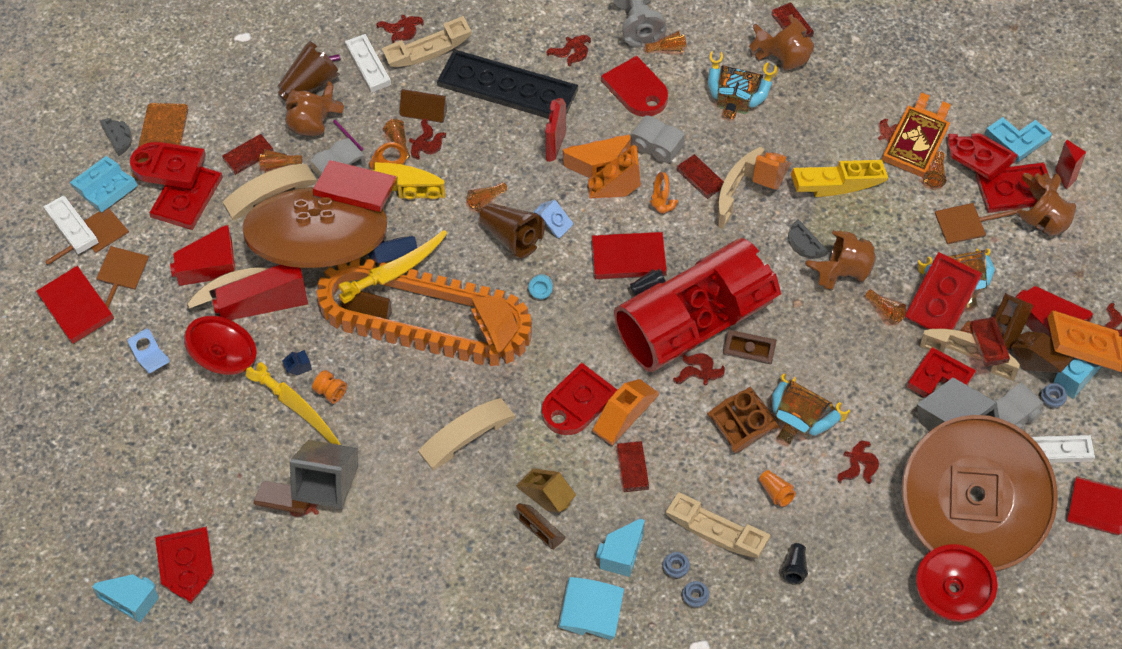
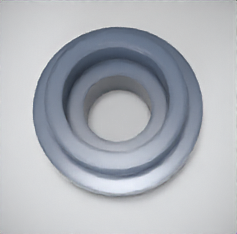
[1041,383,1067,408]
[663,552,690,578]
[683,581,709,608]

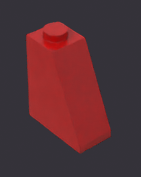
[170,225,236,286]
[1016,286,1093,338]

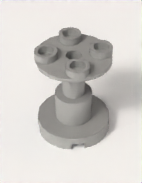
[613,0,667,47]

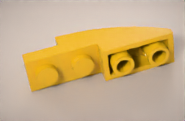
[791,160,888,197]
[373,162,446,199]

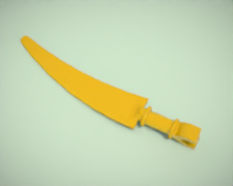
[339,230,447,304]
[245,362,341,445]

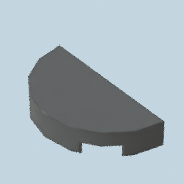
[99,118,132,157]
[789,219,828,259]

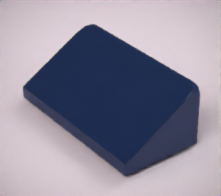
[367,236,417,263]

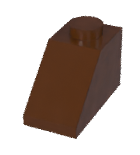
[1011,331,1074,373]

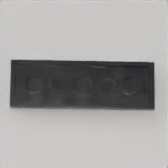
[437,49,578,119]

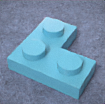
[985,117,1052,162]

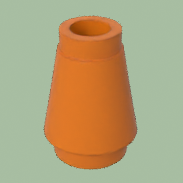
[759,470,796,507]

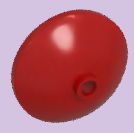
[184,316,257,375]
[916,544,998,622]

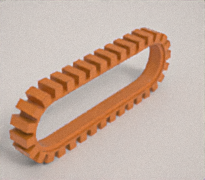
[317,258,532,366]

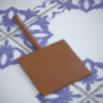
[935,203,1022,244]
[45,208,129,265]
[96,246,149,308]

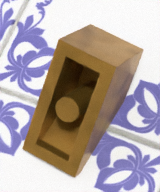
[516,468,576,513]

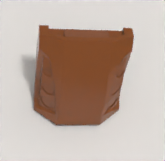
[707,386,780,453]

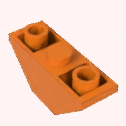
[563,134,631,178]
[588,145,641,199]
[752,152,791,189]
[471,297,518,353]
[593,379,659,446]

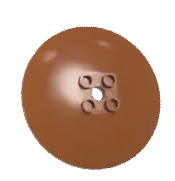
[243,187,387,268]
[901,415,1058,571]

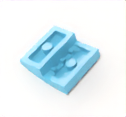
[70,156,138,213]
[558,577,624,640]

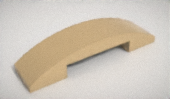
[382,16,472,67]
[718,147,764,229]
[223,164,317,221]
[187,268,269,308]
[920,329,1020,381]
[418,398,516,471]
[666,492,771,558]

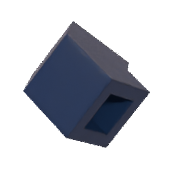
[282,350,312,376]

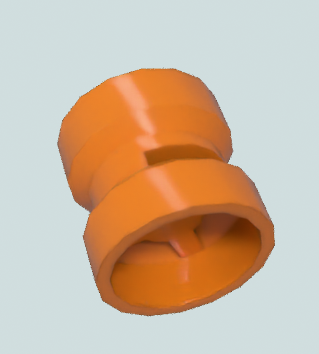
[312,370,347,404]

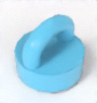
[528,274,553,299]

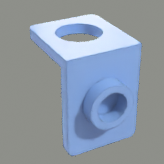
[533,200,573,238]
[127,328,170,373]

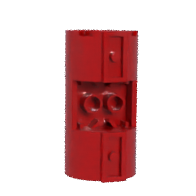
[614,238,782,372]

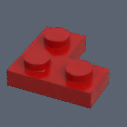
[907,347,976,397]

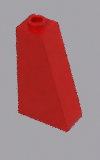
[213,264,308,320]

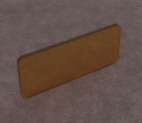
[132,103,188,181]

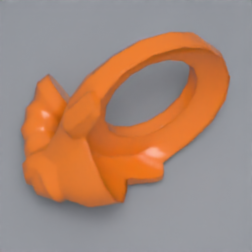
[368,142,406,170]
[650,172,678,214]

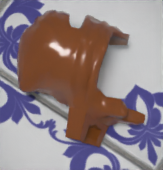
[749,14,814,71]
[285,81,344,136]
[1017,173,1076,236]
[805,230,876,290]

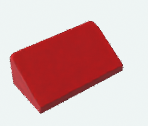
[1055,140,1086,189]

